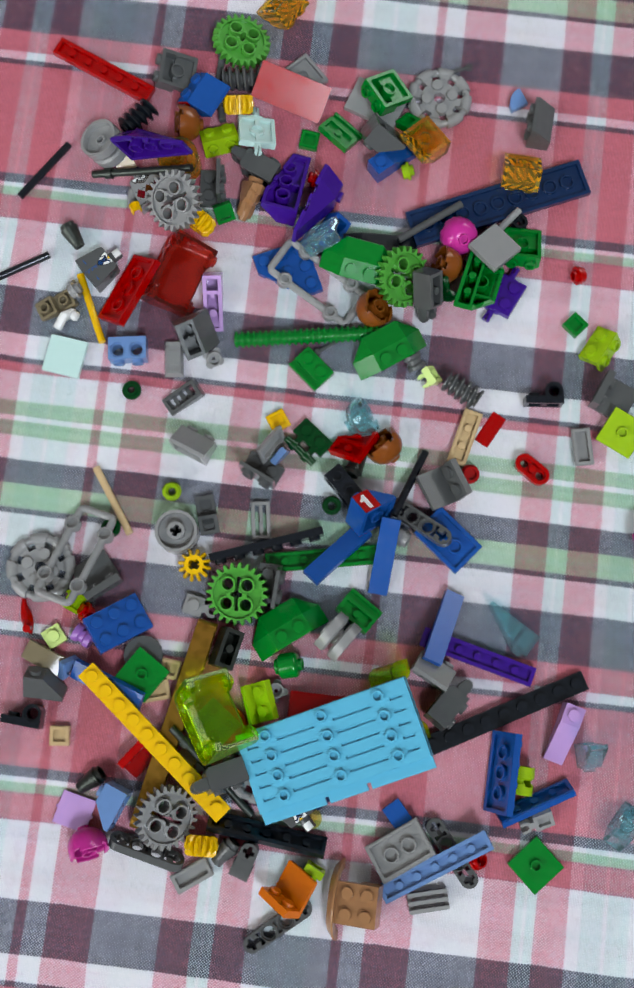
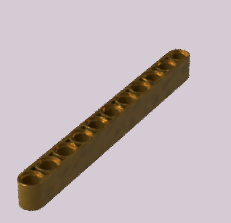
[129,618,218,829]

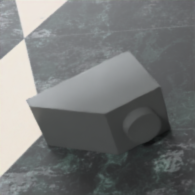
[23,666,67,702]

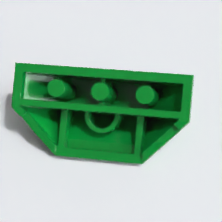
[319,236,394,285]
[453,251,505,311]
[353,320,427,381]
[252,598,329,662]

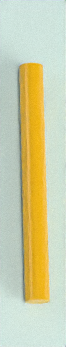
[77,273,106,344]

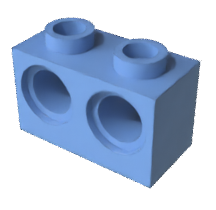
[108,336,149,366]

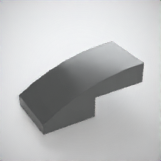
[194,494,220,536]

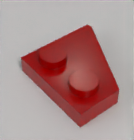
[328,431,380,464]

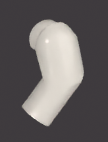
[53,308,80,330]

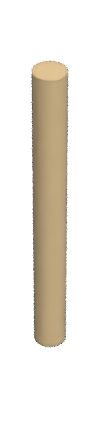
[93,466,134,536]

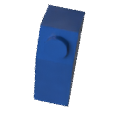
[367,144,416,184]

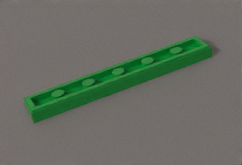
[265,545,376,572]

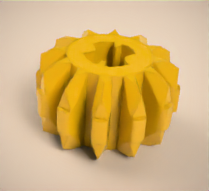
[223,94,254,115]
[189,210,216,237]
[178,549,211,582]
[184,834,218,858]

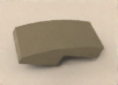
[35,289,79,322]
[21,638,66,676]

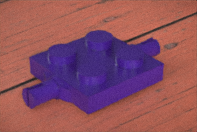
[482,267,527,323]

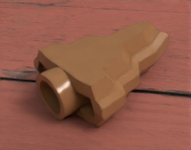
[237,175,266,222]

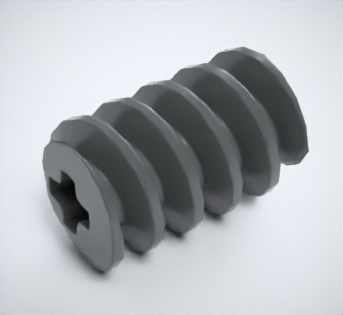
[222,67,260,92]
[441,371,485,408]

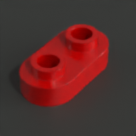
[514,454,550,486]

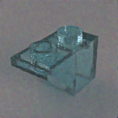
[603,801,634,852]

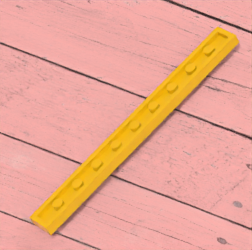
[78,662,231,823]

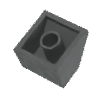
[361,113,406,152]

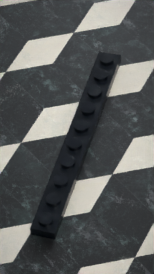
[427,671,589,755]

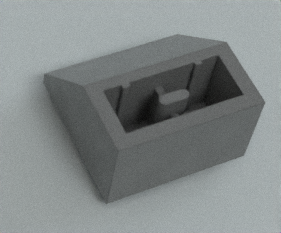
[523,97,555,151]
[171,308,220,361]

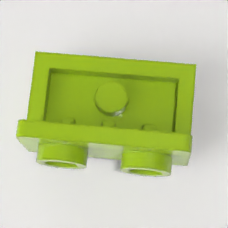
[199,123,241,158]
[578,326,621,372]

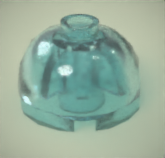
[344,397,380,435]

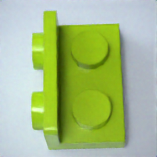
[240,679,279,725]

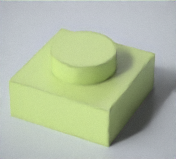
[40,623,69,650]

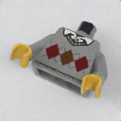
[128,167,164,215]

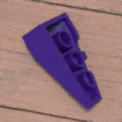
[110,129,193,160]
[261,153,311,226]
[292,164,344,242]

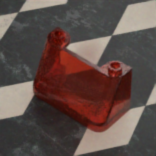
[140,229,218,317]

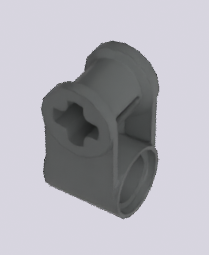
[228,841,259,882]

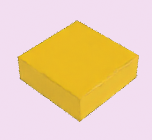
[265,408,291,430]

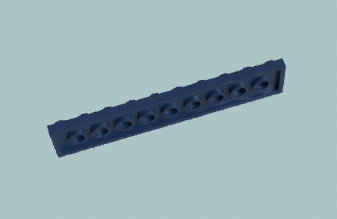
[405,159,591,249]

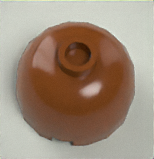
[174,104,204,143]
[431,245,464,283]
[356,288,392,327]
[367,427,402,465]

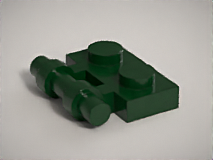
[284,418,333,466]

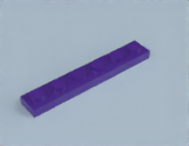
[418,627,537,687]

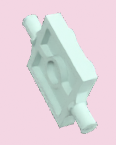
[237,107,276,156]

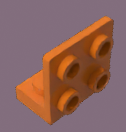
[258,860,317,919]

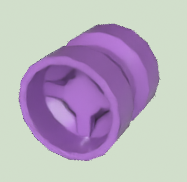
[70,622,93,649]

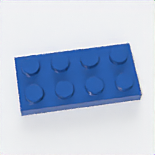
[483,730,523,817]

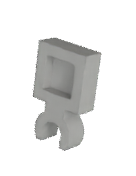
[182,593,215,619]
[518,808,556,835]

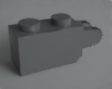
[231,146,281,187]
[413,266,443,323]
[423,679,473,731]
[189,756,249,797]

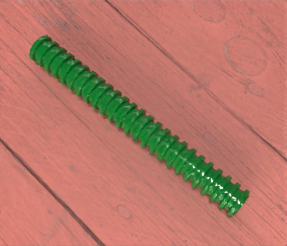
[234,325,380,348]

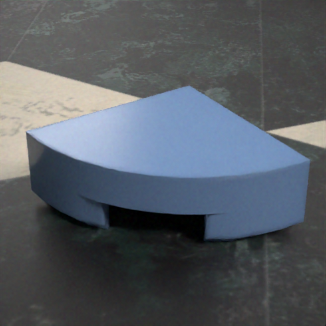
[509,88,528,114]
[270,447,290,465]
[58,655,79,681]

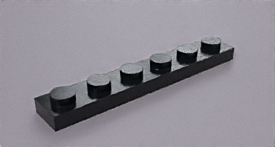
[209,526,324,565]
[206,813,328,859]

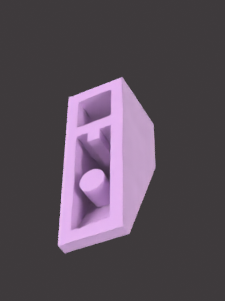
[202,272,224,332]
[543,702,586,765]

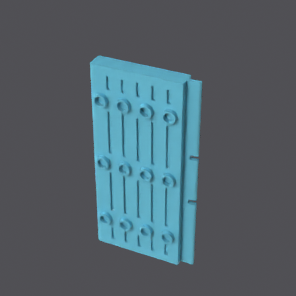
[235,676,437,825]

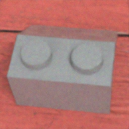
[169,425,217,466]
[409,650,456,692]

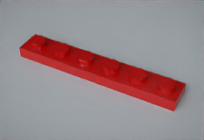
[53,37,156,102]

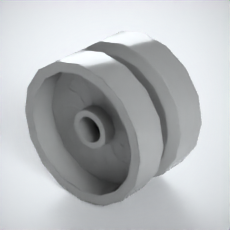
[81,119,126,168]
[155,510,200,555]
[314,611,362,662]

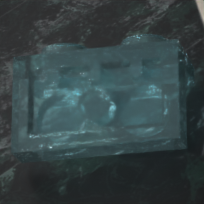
[301,216,341,257]

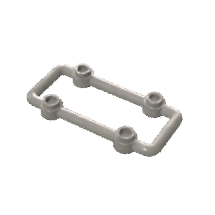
[268,239,366,327]
[34,505,117,606]

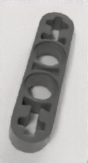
[394,498,452,547]
[426,817,478,889]
[108,831,185,872]
[243,901,312,954]

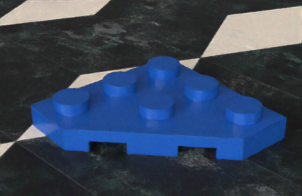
[252,239,323,296]

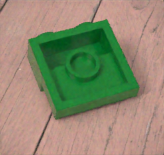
[361,69,413,117]
[504,227,542,270]

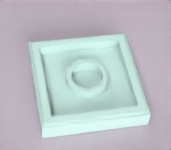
[42,334,89,379]

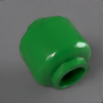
[274,652,304,679]

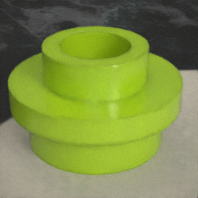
[401,162,415,180]
[162,482,182,501]

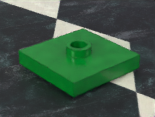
[115,647,170,703]
[507,836,564,895]

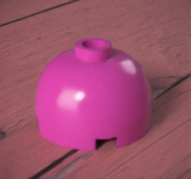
[440,216,478,255]
[67,825,110,863]

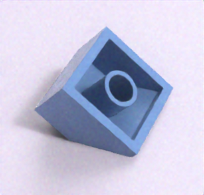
[96,780,133,832]

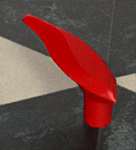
[21,598,34,634]

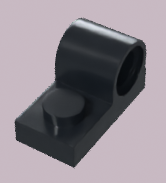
[523,381,564,408]
[0,704,46,729]

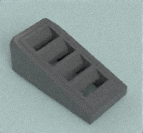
[162,379,205,416]

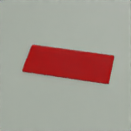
[475,412,506,447]

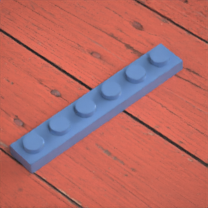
[380,830,495,904]

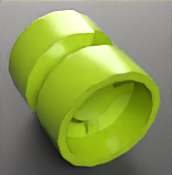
[516,766,535,797]

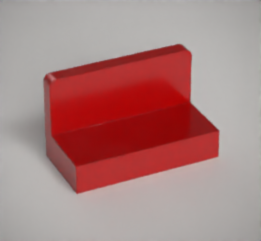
[117,741,152,778]

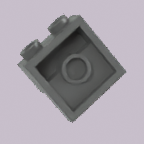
[152,48,198,92]

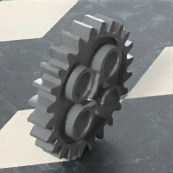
[147,169,203,232]
[133,784,198,852]

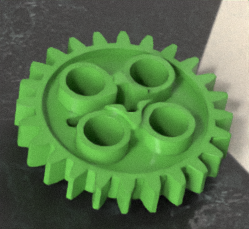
[212,13,271,70]
[375,246,428,308]
[206,562,270,626]

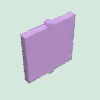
[52,789,96,830]

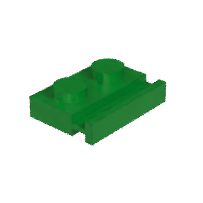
[318,112,362,153]
[289,346,334,392]
[335,588,383,635]

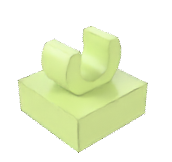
[417,365,443,388]

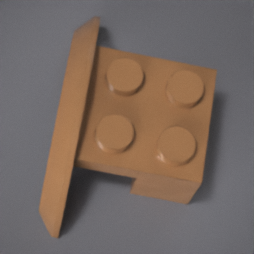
[326,858,384,941]

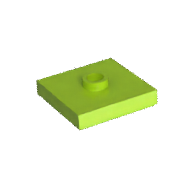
[595,407,634,459]

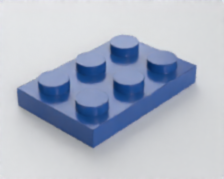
[414,508,482,574]
[82,593,154,655]

